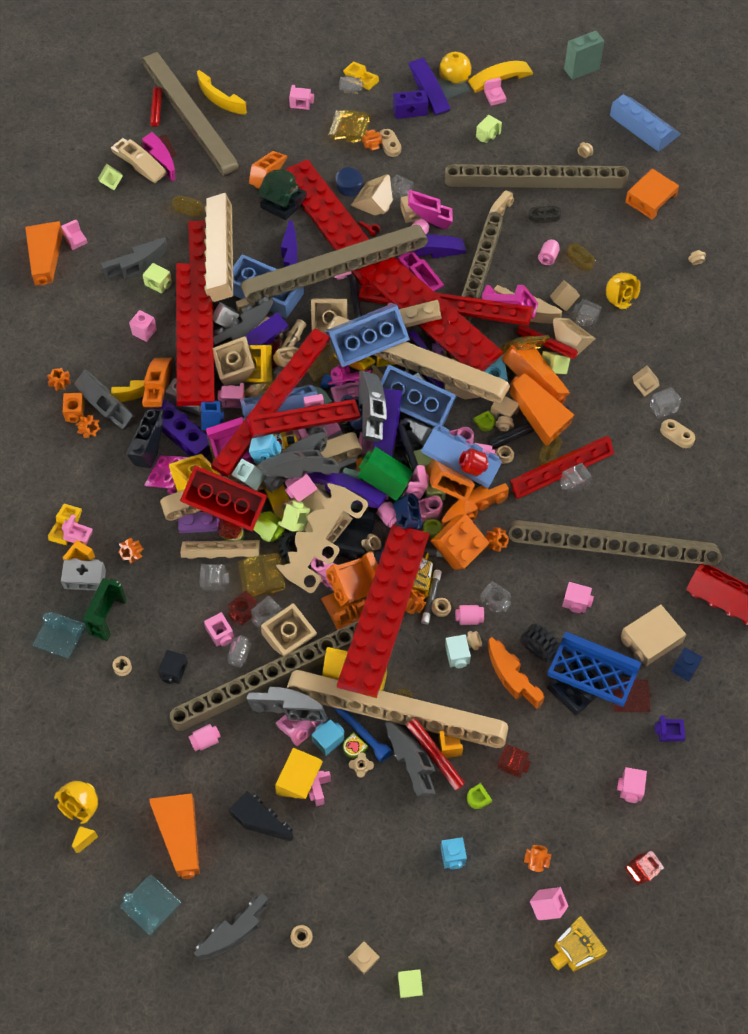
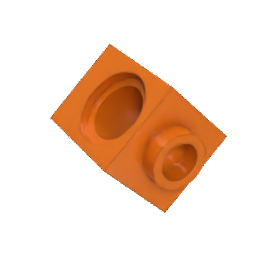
[62,393,85,423]

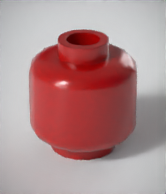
[459,448,489,476]

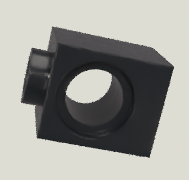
[158,650,188,684]

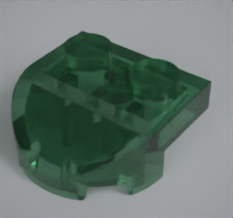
[257,169,298,208]

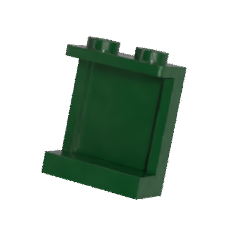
[83,578,127,641]

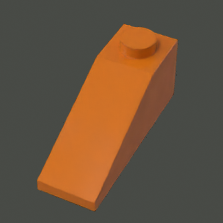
[249,151,287,189]

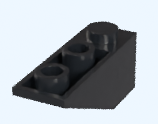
[126,408,164,468]
[229,791,293,841]

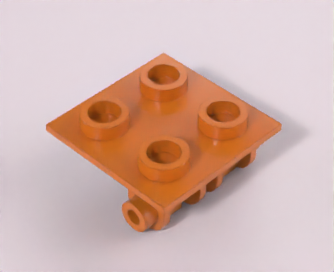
[321,593,366,630]

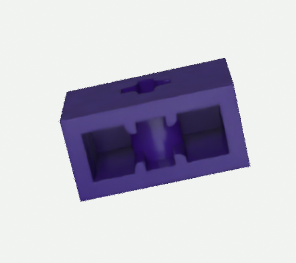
[393,90,428,119]

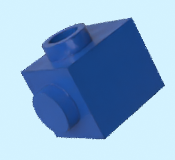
[201,401,224,430]

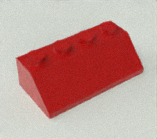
[180,465,267,531]
[686,564,748,625]

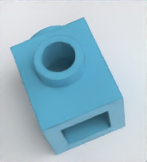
[249,434,281,465]
[311,719,345,756]
[441,837,467,869]

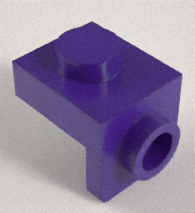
[655,715,685,742]

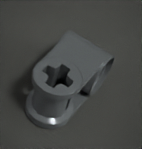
[399,417,434,445]

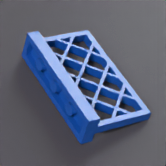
[547,632,642,707]

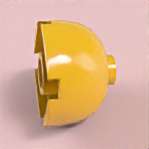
[439,52,471,84]
[606,273,640,309]
[54,781,98,824]

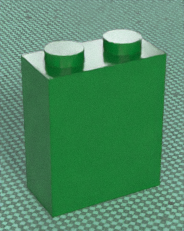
[358,447,413,501]

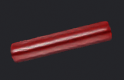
[150,87,162,127]

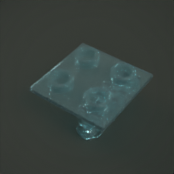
[32,611,86,659]
[119,874,181,935]

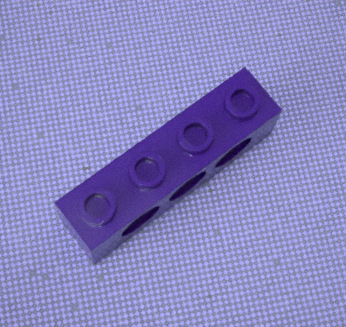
[150,399,213,458]

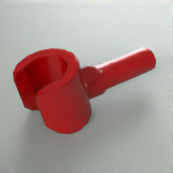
[359,221,380,237]

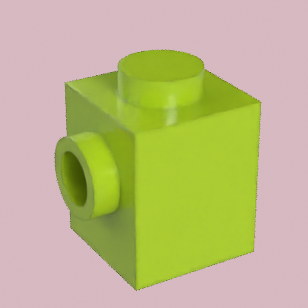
[253,511,285,542]

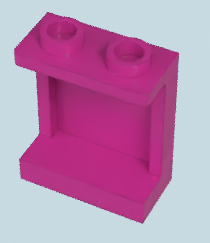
[482,285,538,319]
[206,417,256,476]

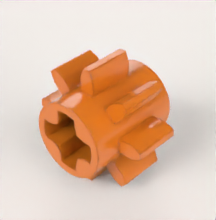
[362,129,382,151]
[47,368,71,391]
[76,415,101,438]
[485,527,509,552]
[118,538,144,563]
[406,589,426,614]
[524,845,551,872]

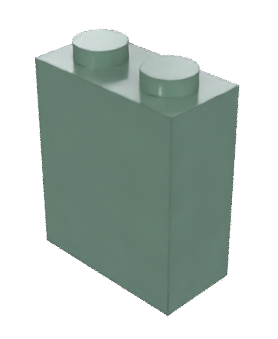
[564,31,604,80]

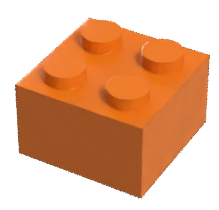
[430,514,489,570]

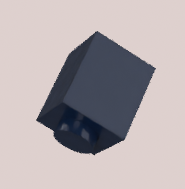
[672,647,703,682]

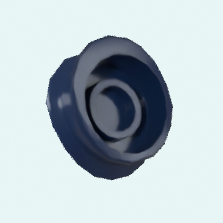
[335,167,363,197]

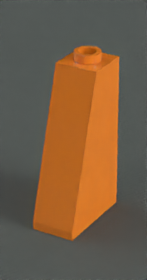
[25,221,63,285]
[501,346,570,404]
[509,373,574,446]
[150,793,200,879]

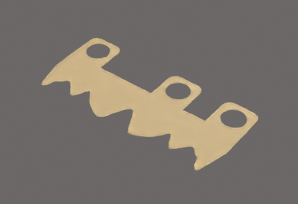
[276,483,368,593]

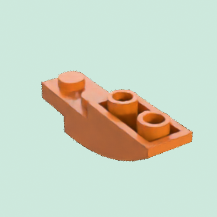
[142,358,174,407]
[441,483,509,529]
[488,637,544,709]

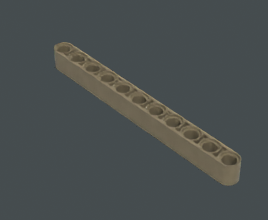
[142,52,239,176]
[445,164,629,188]
[443,212,503,359]
[241,225,428,303]
[509,520,722,565]
[170,620,359,731]

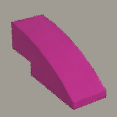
[142,132,175,181]
[408,190,453,229]
[397,252,444,292]

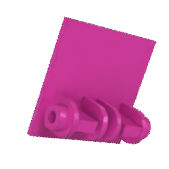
[328,364,372,386]
[144,455,189,494]

